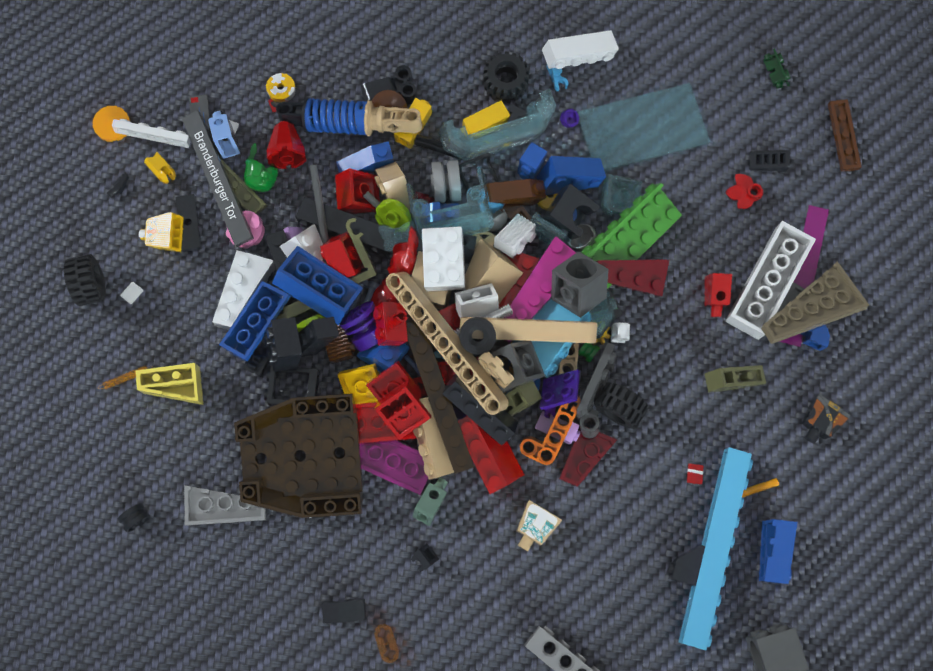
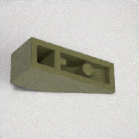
[704,365,766,392]
[494,381,542,416]

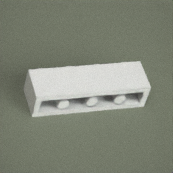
[542,30,619,69]

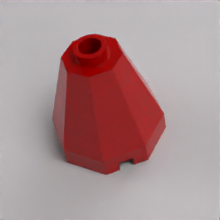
[267,121,306,169]

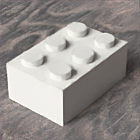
[422,227,466,292]

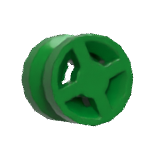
[578,343,600,363]

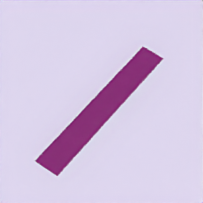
[780,205,829,347]

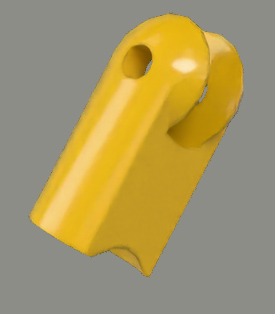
[144,152,176,184]

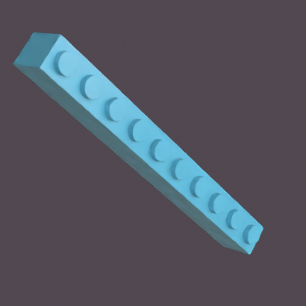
[678,447,753,650]

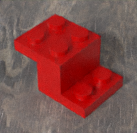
[366,361,432,440]

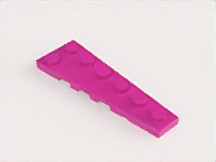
[504,237,576,344]

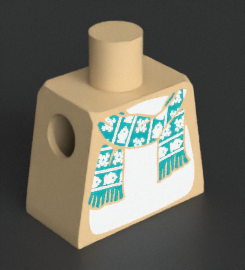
[517,500,562,552]

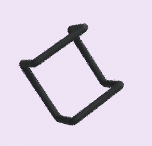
[459,152,499,203]

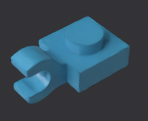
[546,65,568,91]

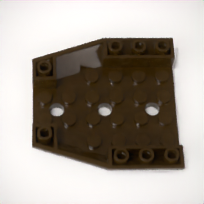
[234,393,363,518]

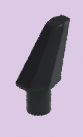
[107,172,129,198]

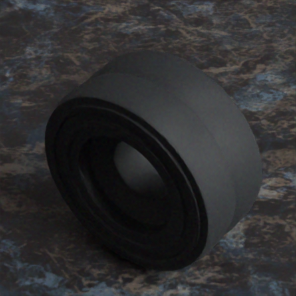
[459,317,496,355]

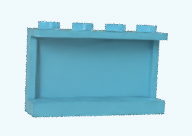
[513,299,591,378]

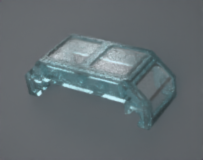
[438,89,556,161]

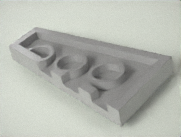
[184,485,266,526]

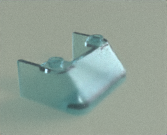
[406,166,494,240]

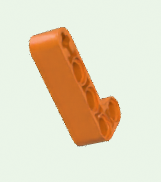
[520,395,581,465]

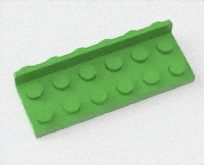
[581,183,682,289]

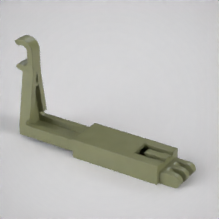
[276,218,378,319]

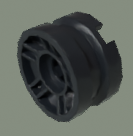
[118,503,151,533]

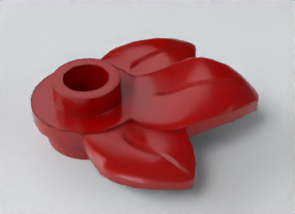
[726,174,763,209]

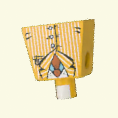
[139,212,184,252]

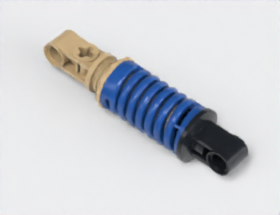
[276,97,422,136]

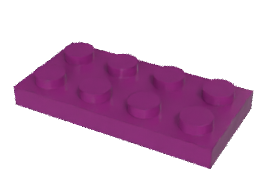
[360,441,428,496]

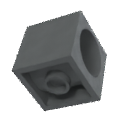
[551,251,609,318]
[490,341,545,393]
[745,623,809,671]

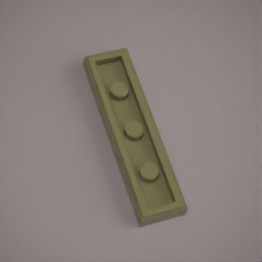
[219,157,267,215]

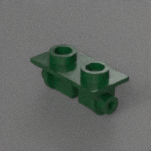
[763,48,791,89]

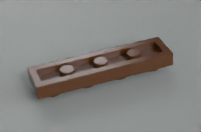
[828,99,862,172]

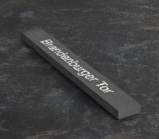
[181,110,254,247]

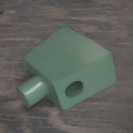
[413,477,448,526]

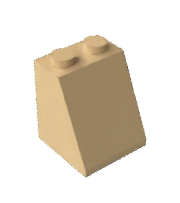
[465,239,523,303]
[409,251,452,310]

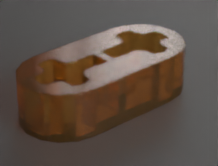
[374,624,399,663]

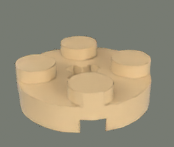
[478,352,514,389]

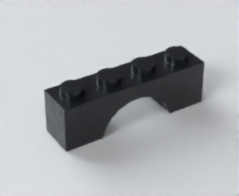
[442,374,518,445]

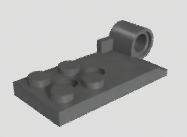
[577,342,617,438]

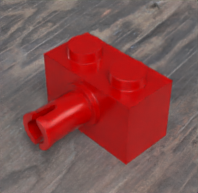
[373,302,408,346]

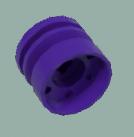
[339,301,378,352]

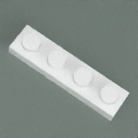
[112,119,191,148]

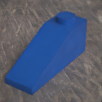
[336,141,394,173]

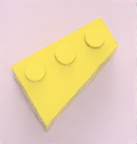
[136,363,203,405]

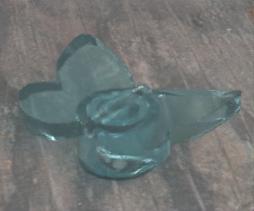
[378,222,415,252]

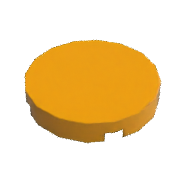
[93,106,130,142]

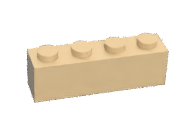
[413,397,454,480]

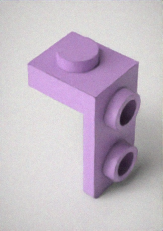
[535,411,581,445]

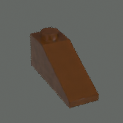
[486,179,546,206]

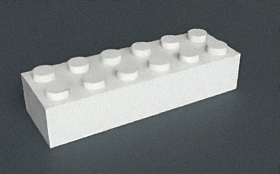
[725,221,816,340]

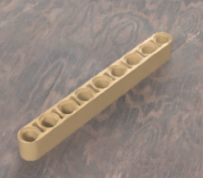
[386,272,509,415]

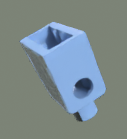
[208,111,241,159]

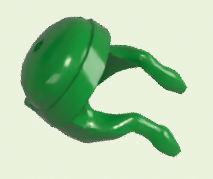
[244,143,278,192]

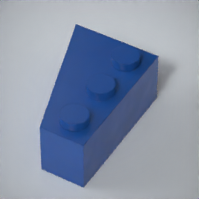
[536,156,606,195]
[759,519,798,584]

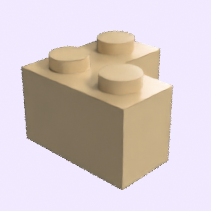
[374,162,415,210]

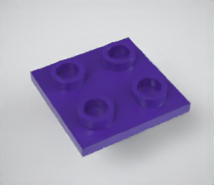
[540,369,580,419]

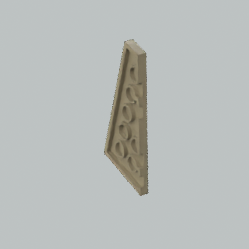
[761,261,869,344]

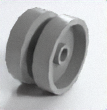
[431,160,461,203]

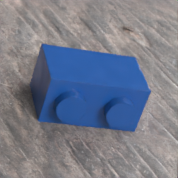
[517,142,548,180]

